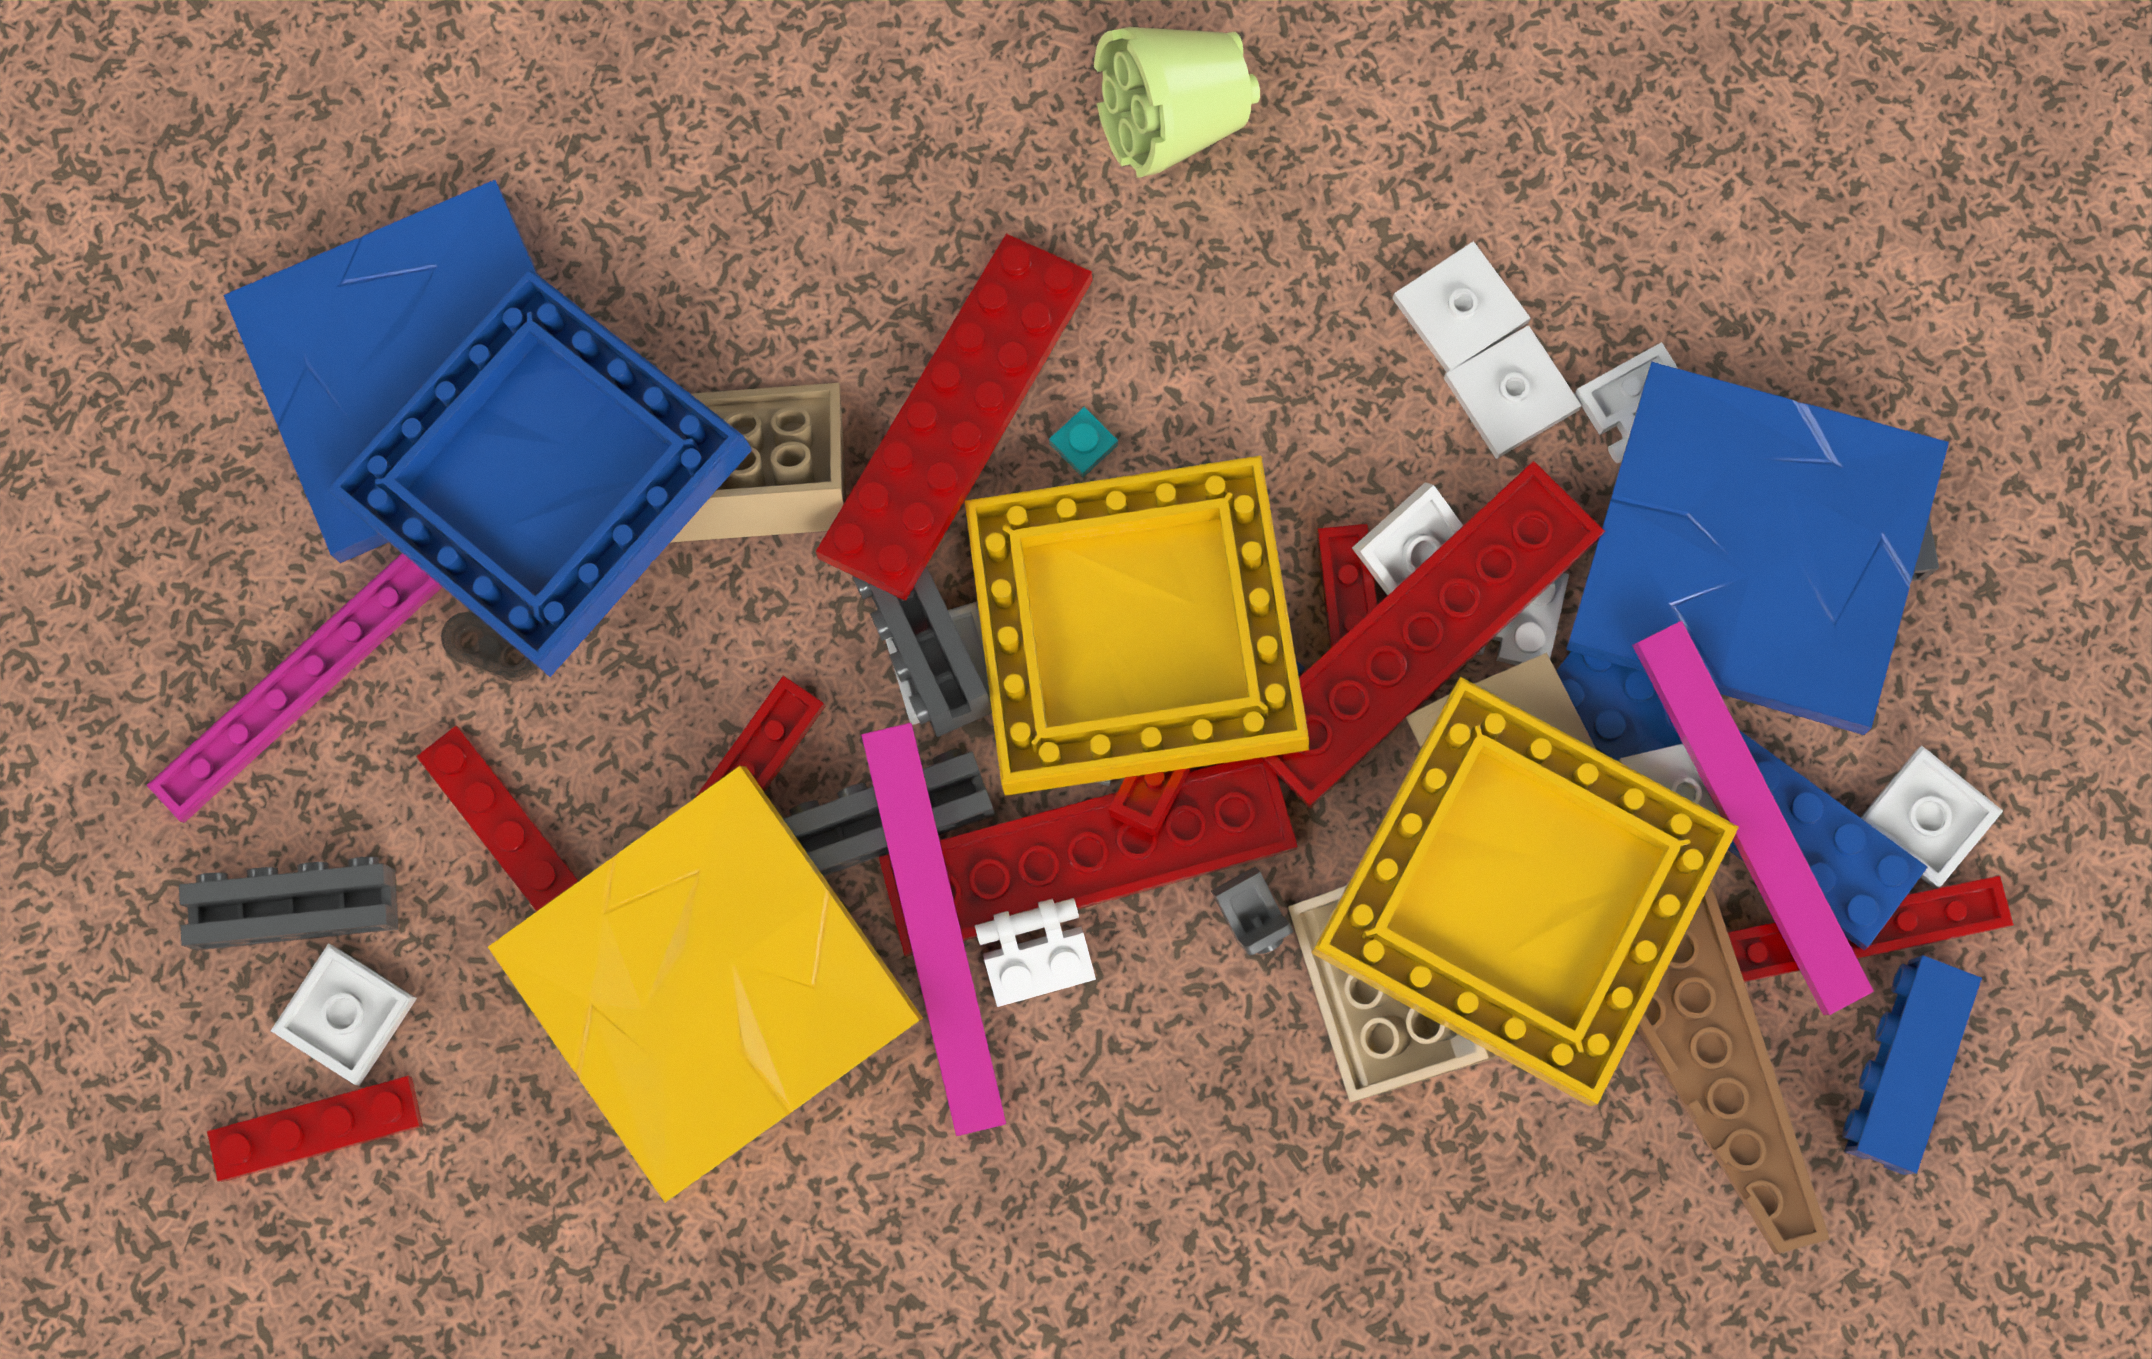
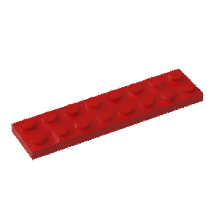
[816,233,1093,601]
[1261,461,1605,808]
[879,757,1298,957]

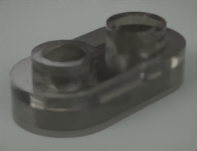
[441,612,538,682]

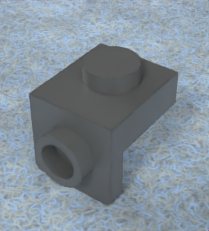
[1211,867,1293,956]

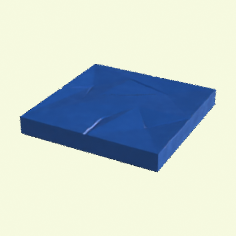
[223,180,538,563]
[327,268,753,677]
[1566,362,1949,735]

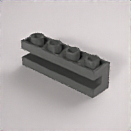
[852,566,992,737]
[783,749,995,876]
[179,857,399,951]

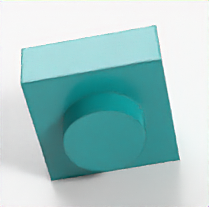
[1049,406,1118,478]

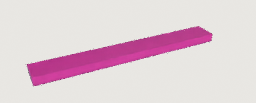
[147,553,442,823]
[1632,621,1874,1015]
[861,723,1006,1137]

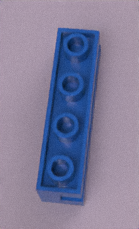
[1842,955,1982,1175]

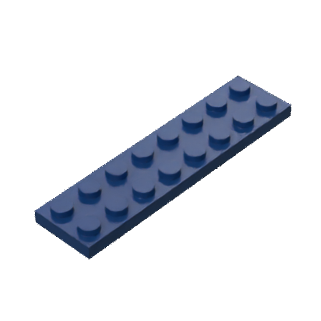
[1556,651,1928,950]

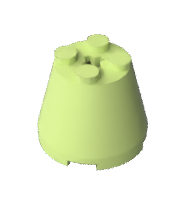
[1094,27,1260,178]

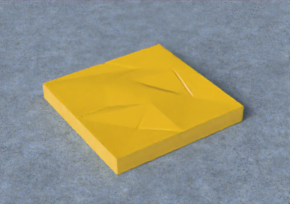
[965,456,1309,796]
[1311,677,1739,1106]
[488,766,923,1203]

